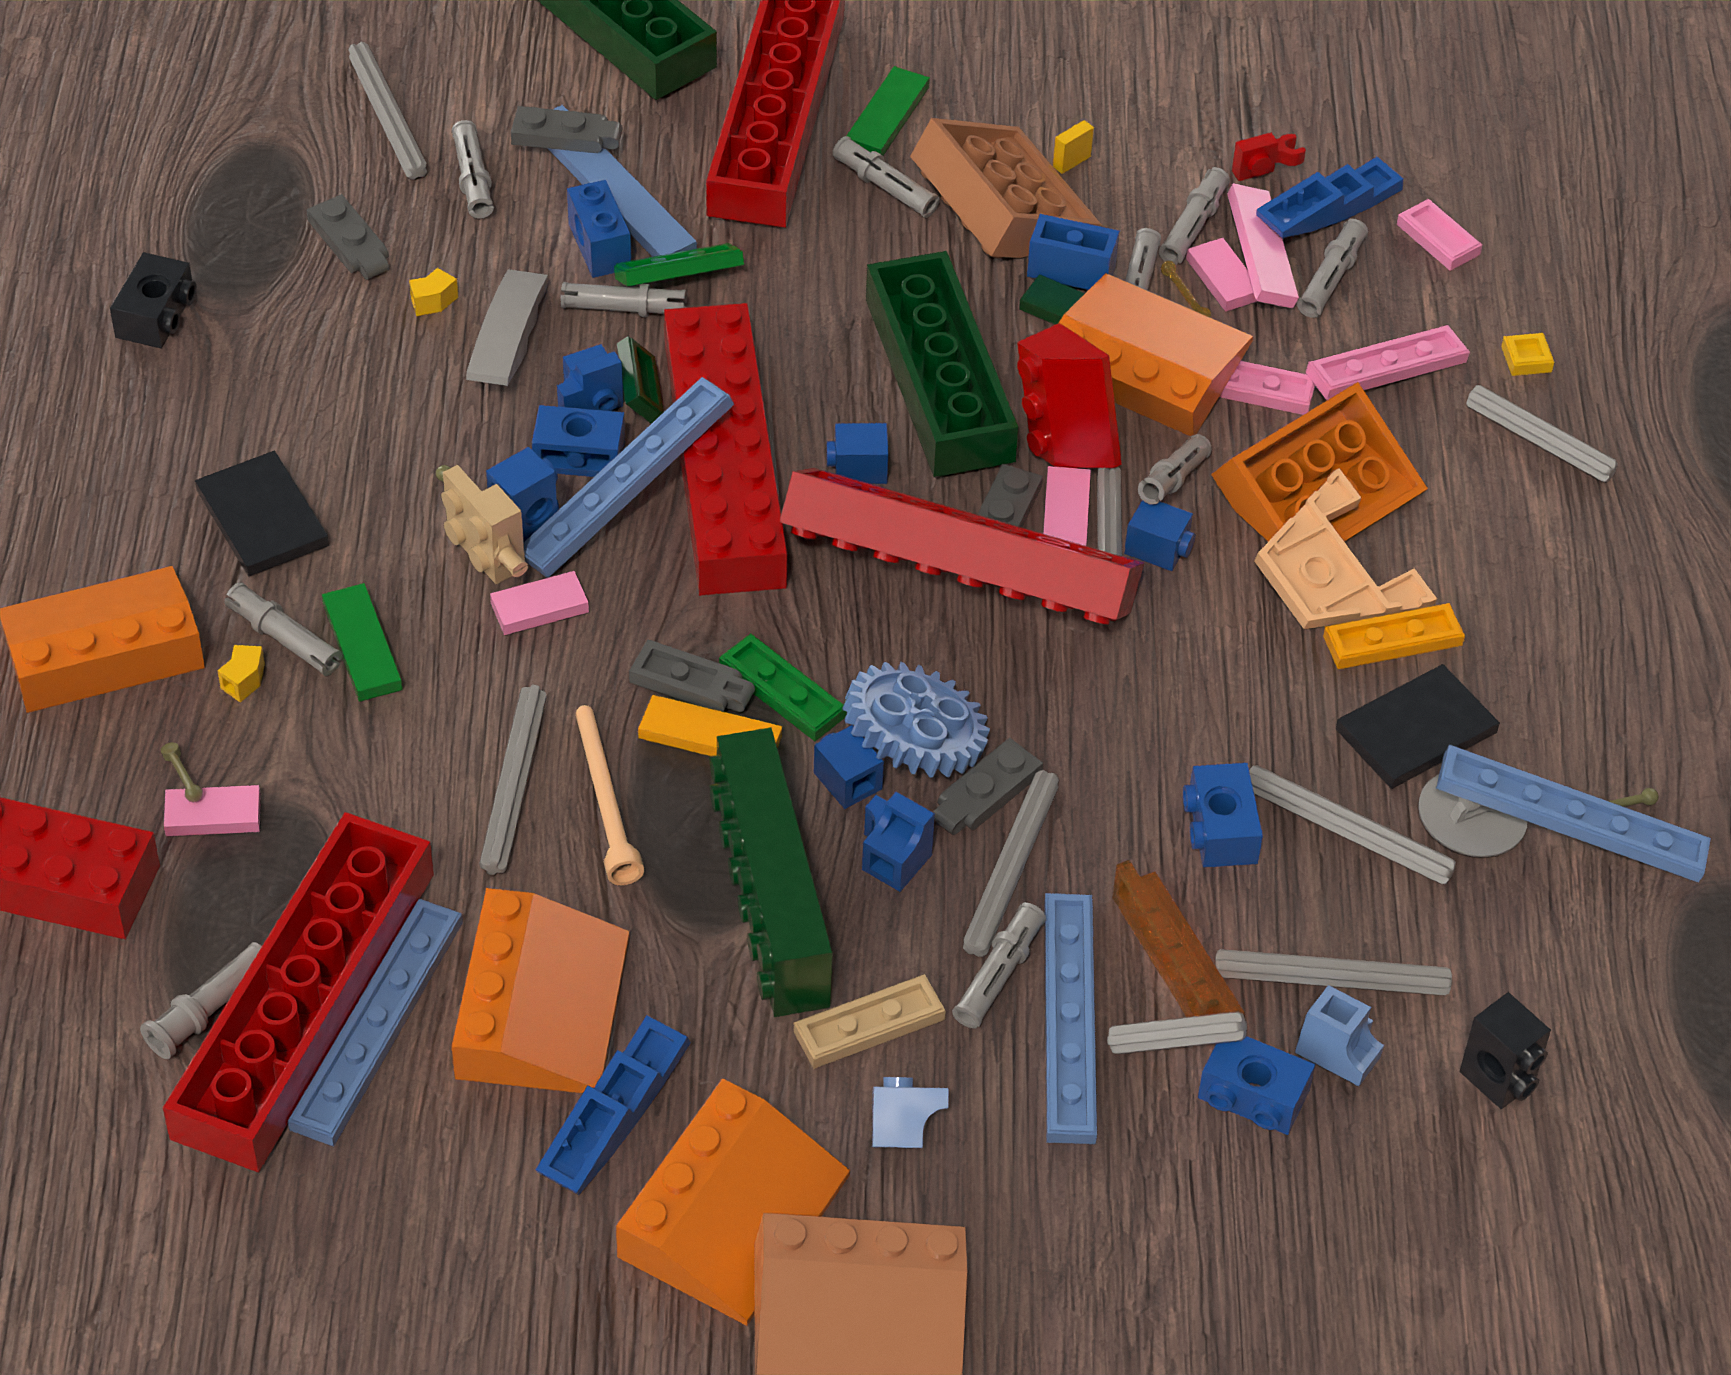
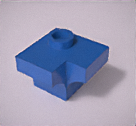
[557,344,623,411]
[862,792,935,892]

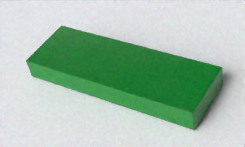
[846,66,930,156]
[614,243,744,286]
[322,583,402,702]
[719,633,847,742]

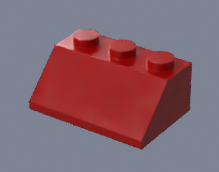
[1017,323,1122,468]

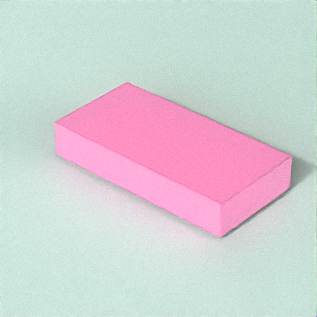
[1397,199,1482,271]
[1186,238,1257,312]
[490,571,589,635]
[164,785,261,836]

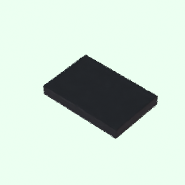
[195,450,329,577]
[1336,664,1500,789]

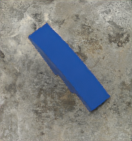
[1256,157,1403,238]
[536,1015,691,1195]

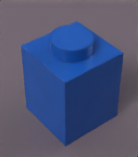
[826,423,888,484]
[1124,500,1196,571]
[814,725,884,809]

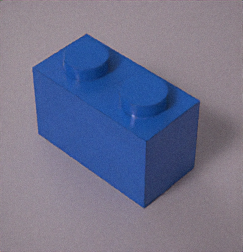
[1027,214,1120,290]

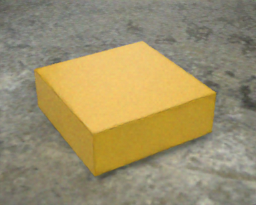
[1053,120,1094,174]
[1501,333,1554,376]

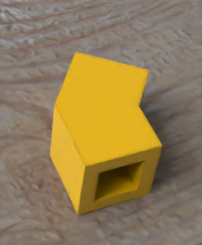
[409,268,458,316]
[217,645,265,702]

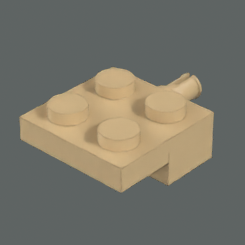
[441,465,528,584]

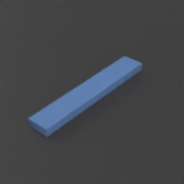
[547,105,697,257]
[524,377,734,578]
[1436,745,1711,882]
[1044,893,1097,1144]
[288,899,463,1147]

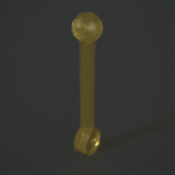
[1161,261,1211,317]

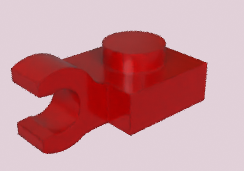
[1232,132,1306,181]

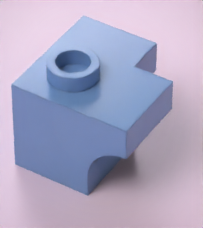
[1295,985,1384,1086]
[872,1077,949,1148]

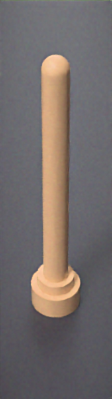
[576,705,644,885]

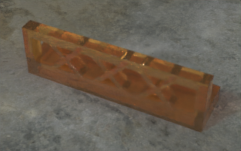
[1112,860,1245,1017]

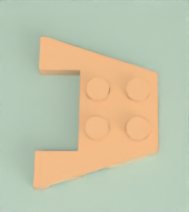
[1254,468,1437,629]

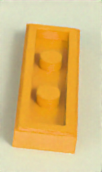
[1323,603,1465,669]
[638,695,782,756]

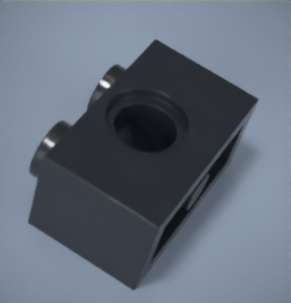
[110,252,197,349]
[1459,992,1551,1110]

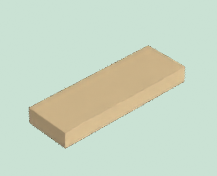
[794,974,945,1069]

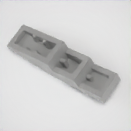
[466,269,548,386]

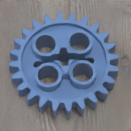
[843,662,990,777]

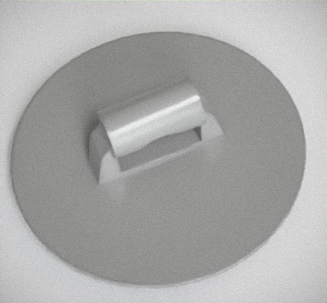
[1418,774,1528,857]

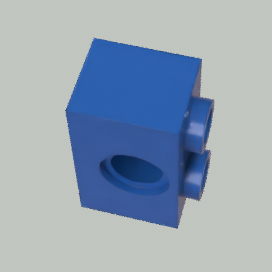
[567,180,631,278]
[532,405,625,477]
[486,447,559,543]
[1183,763,1263,868]
[1198,1036,1316,1135]

